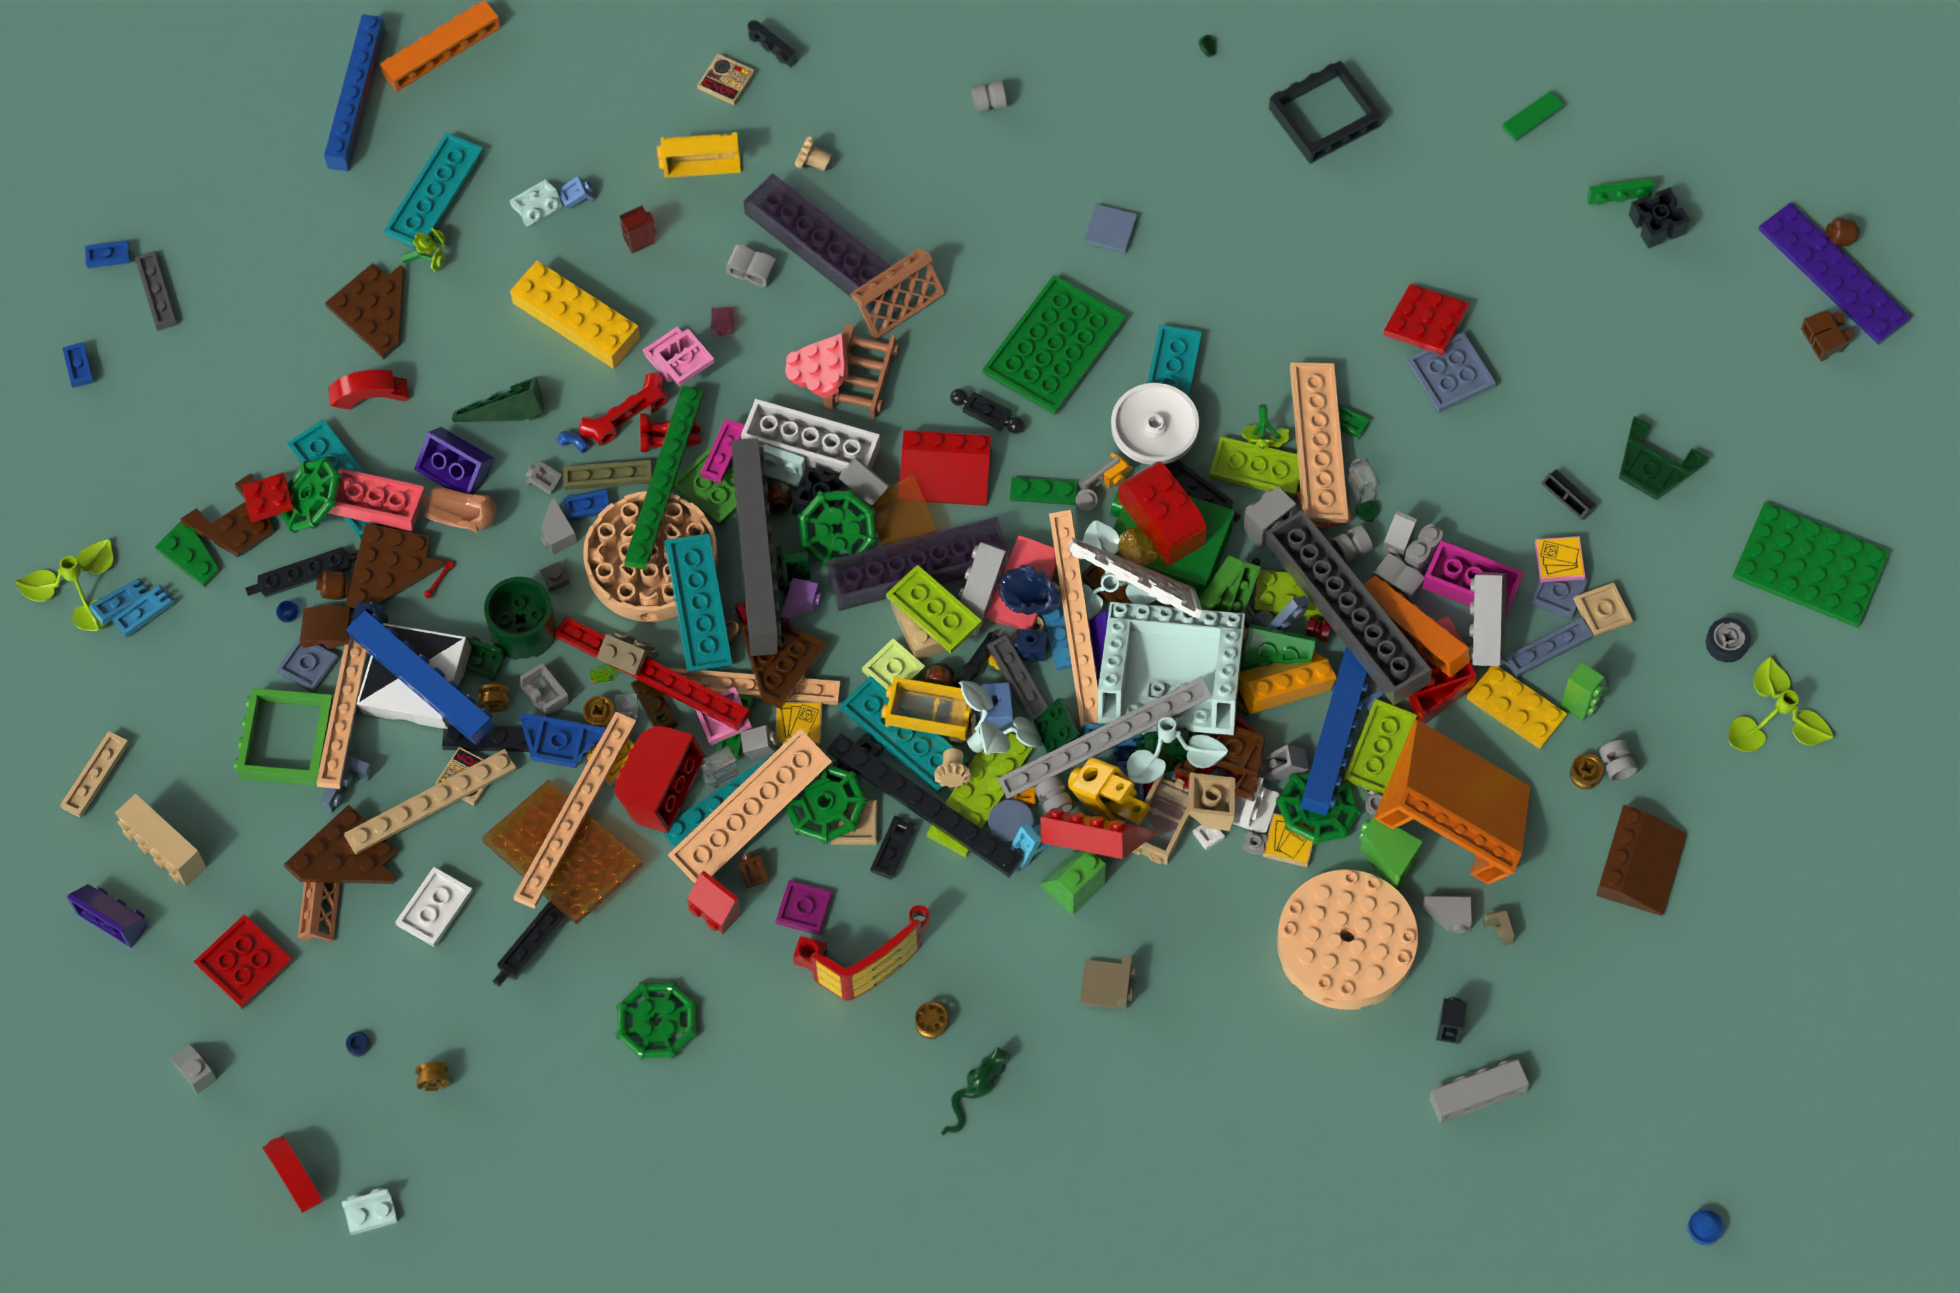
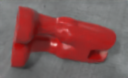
[640,413,701,453]

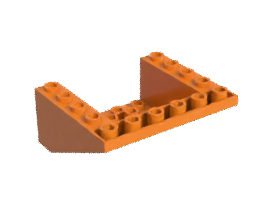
[1374,720,1531,885]

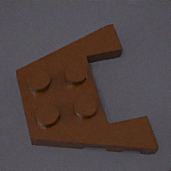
[181,473,274,557]
[1174,726,1266,802]

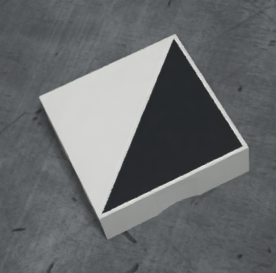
[356,623,471,729]

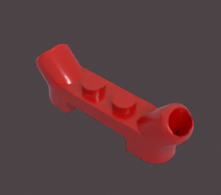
[579,373,669,446]

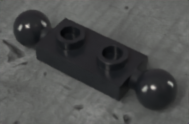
[950,389,1024,434]

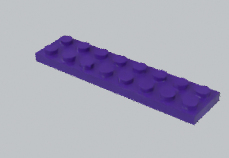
[1758,202,1911,345]

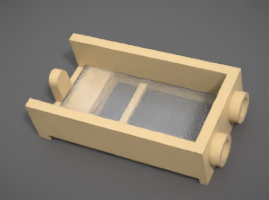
[1132,774,1191,865]

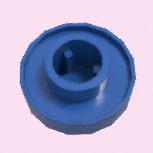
[1687,1209,1724,1245]

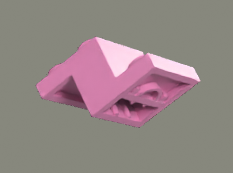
[643,326,715,386]

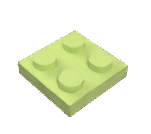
[862,639,925,689]

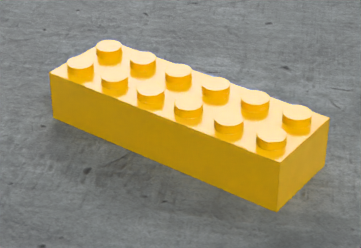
[510,260,641,369]

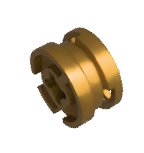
[478,684,510,713]
[583,696,615,728]
[1570,753,1604,790]
[915,1002,948,1039]
[415,1062,450,1091]

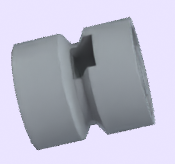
[971,80,1006,113]
[1331,525,1373,563]
[1599,739,1638,782]
[1034,776,1074,813]

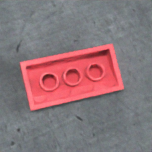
[328,468,425,531]
[986,535,1057,630]

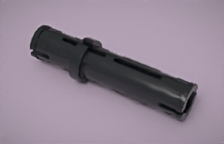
[953,632,1000,688]

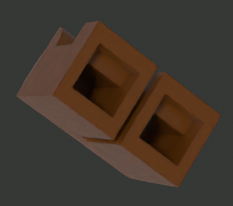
[1801,310,1854,362]

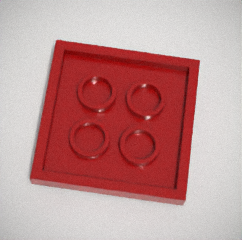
[1384,284,1470,356]
[193,914,293,1009]

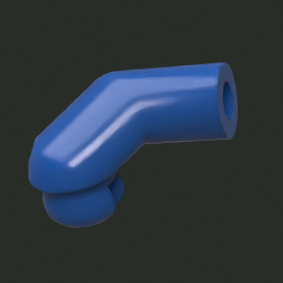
[557,431,590,453]

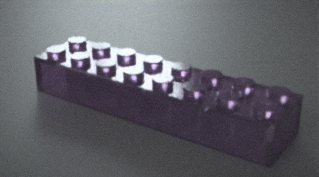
[743,173,895,312]
[826,517,1010,611]

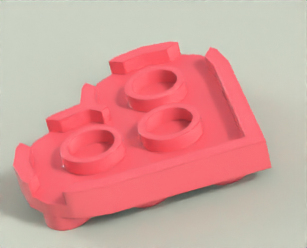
[785,333,848,398]

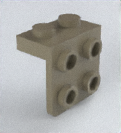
[596,632,660,676]
[1080,956,1136,1010]

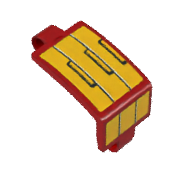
[798,905,930,1001]

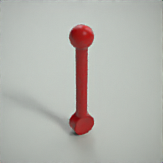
[424,561,454,599]

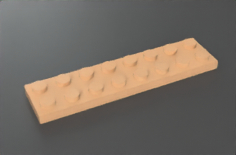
[1290,362,1349,523]
[668,728,832,884]

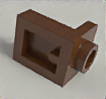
[736,852,770,889]

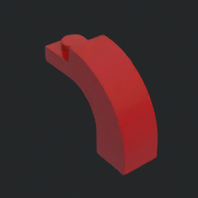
[328,369,409,410]
[262,1135,323,1213]

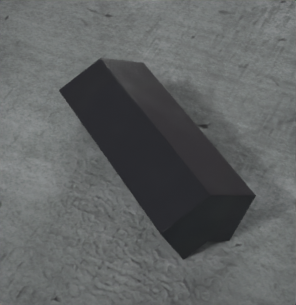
[1541,469,1596,520]

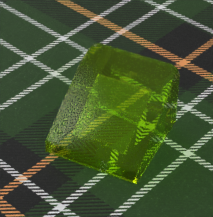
[589,666,614,683]

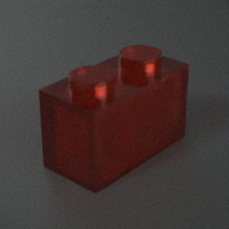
[619,205,656,254]

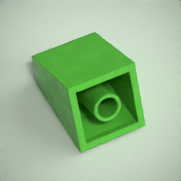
[1359,815,1423,890]
[1040,851,1106,915]

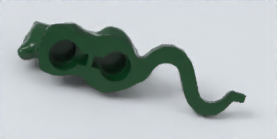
[941,1047,1011,1136]

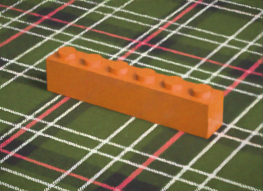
[380,0,501,92]
[1363,576,1470,677]

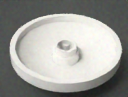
[1111,383,1199,465]

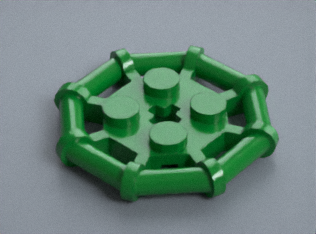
[278,457,342,533]
[797,489,878,567]
[784,765,868,844]
[1276,772,1361,845]
[615,980,698,1060]

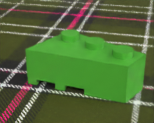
[1199,555,1260,613]
[1561,662,1608,721]

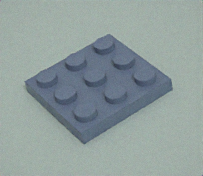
[1406,332,1496,413]

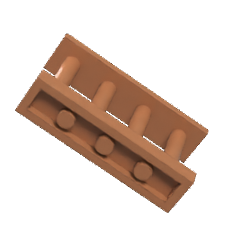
[823,324,899,420]

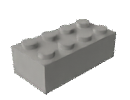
[1469,572,1507,666]

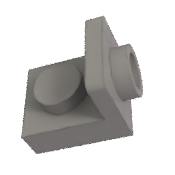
[524,461,562,494]

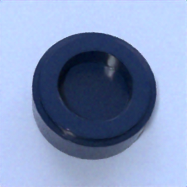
[346,1032,370,1057]

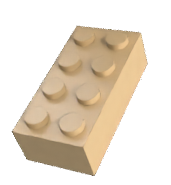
[115,794,206,887]

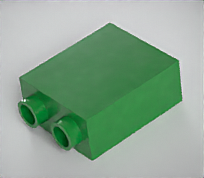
[1110,490,1235,599]

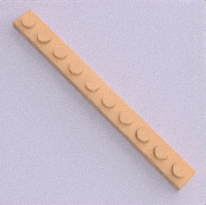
[1049,510,1102,728]
[514,712,636,909]

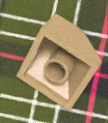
[1188,773,1235,831]

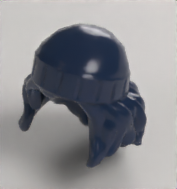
[999,565,1062,615]

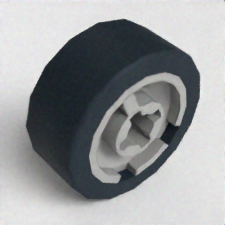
[1705,618,1750,663]

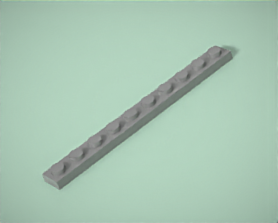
[998,677,1212,799]

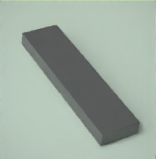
[135,251,178,331]
[987,634,1049,723]

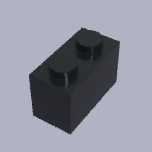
[1436,997,1467,1044]

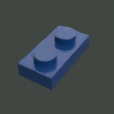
[85,241,130,268]
[62,342,94,388]
[563,490,609,521]

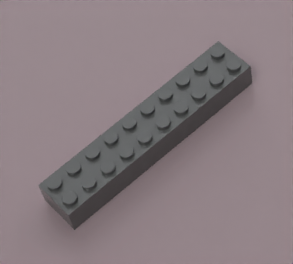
[732,438,782,656]
[1266,510,1431,705]

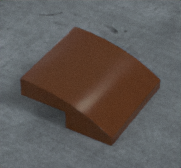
[300,606,352,649]

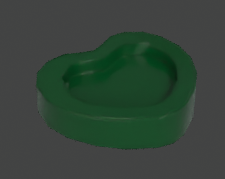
[1198,35,1216,57]
[1355,500,1379,522]

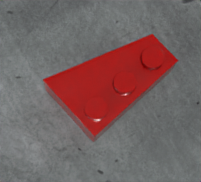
[1407,662,1477,724]

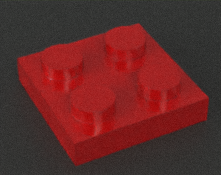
[242,472,294,523]

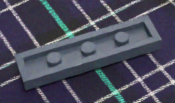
[1504,617,1593,678]

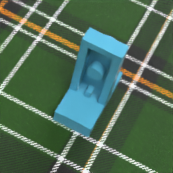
[1010,823,1052,869]

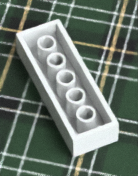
[741,399,881,476]

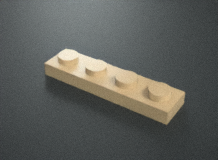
[60,731,129,818]

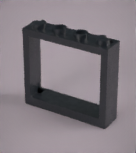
[1269,60,1382,164]

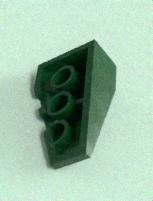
[451,377,544,422]

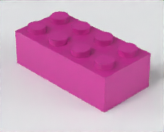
[1422,540,1524,621]

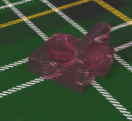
[711,307,734,336]

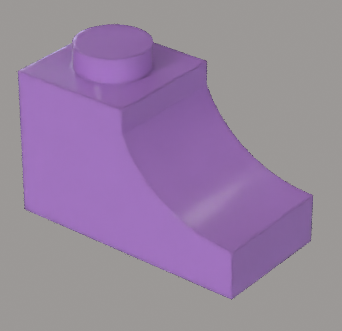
[781,578,822,625]

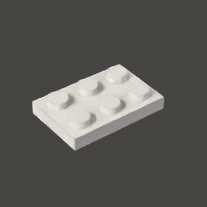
[395,867,473,947]

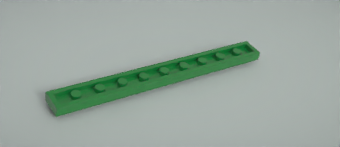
[624,385,704,570]

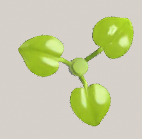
[15,539,114,631]
[1728,657,1834,752]

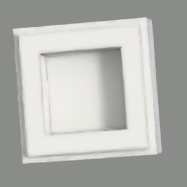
[1193,825,1225,850]

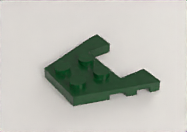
[1619,416,1709,500]

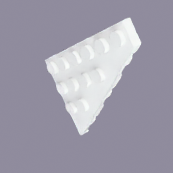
[1068,537,1202,619]

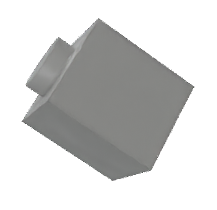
[741,725,778,760]

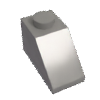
[540,499,577,555]
[1382,511,1417,559]
[1259,744,1309,783]
[1422,896,1472,934]
[170,1044,217,1094]

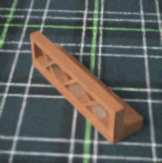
[298,882,340,942]

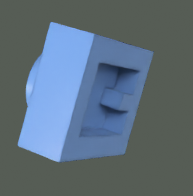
[558,176,595,209]

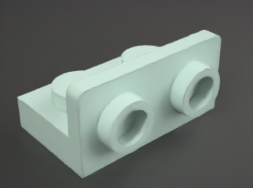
[509,180,562,226]
[763,444,806,487]
[342,1188,398,1235]

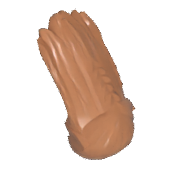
[423,487,497,533]

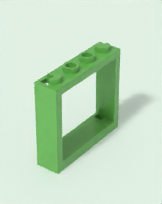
[234,688,334,786]

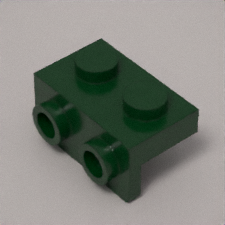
[462,635,505,681]

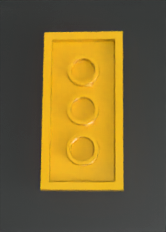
[1467,666,1567,750]

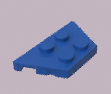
[520,712,606,768]

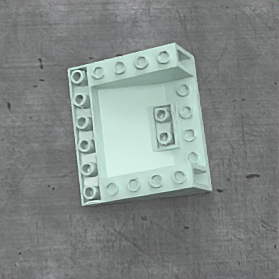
[1098,602,1245,735]

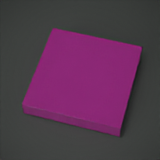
[775,880,833,936]

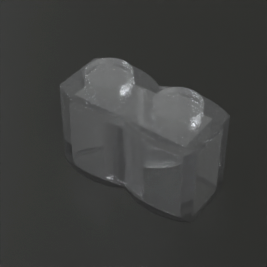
[1347,458,1380,504]
[701,746,739,789]

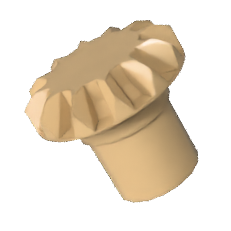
[795,136,831,171]
[934,748,971,789]

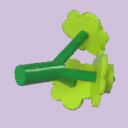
[401,228,447,272]
[1242,404,1290,449]

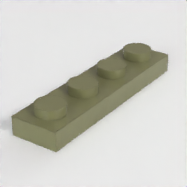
[563,460,652,490]

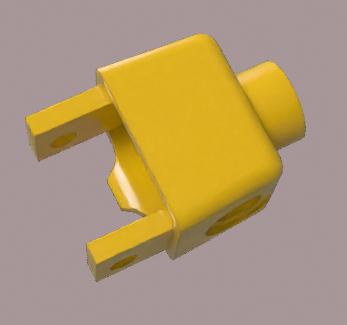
[1068,757,1151,826]

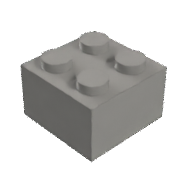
[1243,486,1296,550]

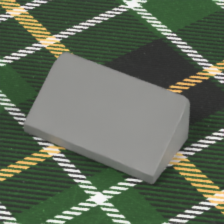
[839,457,889,505]
[1077,457,1120,490]

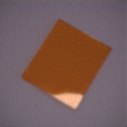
[863,475,938,556]

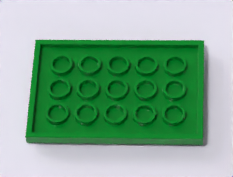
[982,275,1126,415]
[1732,502,1890,628]

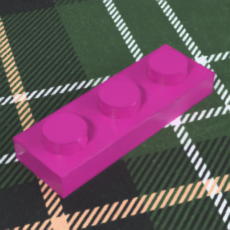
[700,418,745,484]

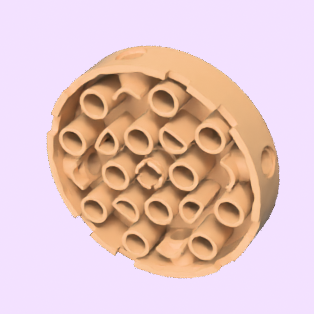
[583,491,719,622]
[1277,870,1418,1010]

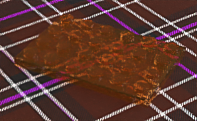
[482,780,643,925]

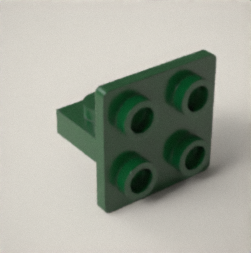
[776,539,811,597]
[1033,698,1082,754]
[1136,728,1189,772]

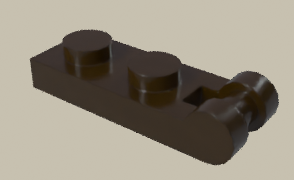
[631,680,678,729]

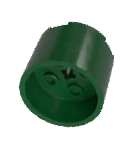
[484,577,557,660]

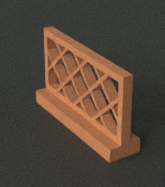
[850,248,945,339]

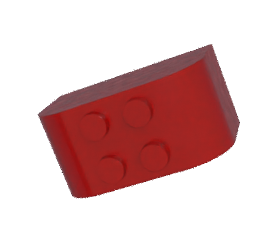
[1118,461,1206,567]
[615,726,706,834]

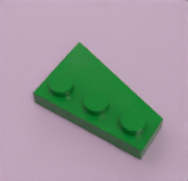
[155,521,220,588]
[1241,624,1316,668]

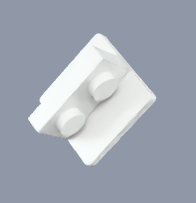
[1232,777,1279,834]

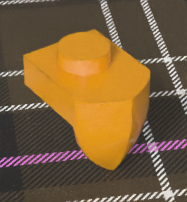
[1104,453,1133,489]

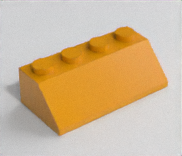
[1238,652,1337,714]

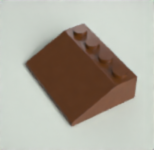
[1596,805,1687,916]

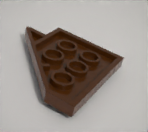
[325,263,404,360]
[345,523,444,610]
[741,620,828,709]
[283,805,398,884]

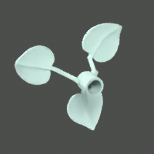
[1083,520,1157,619]
[959,681,1043,754]
[1127,717,1228,784]

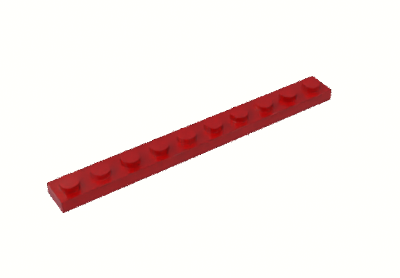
[554,616,751,731]

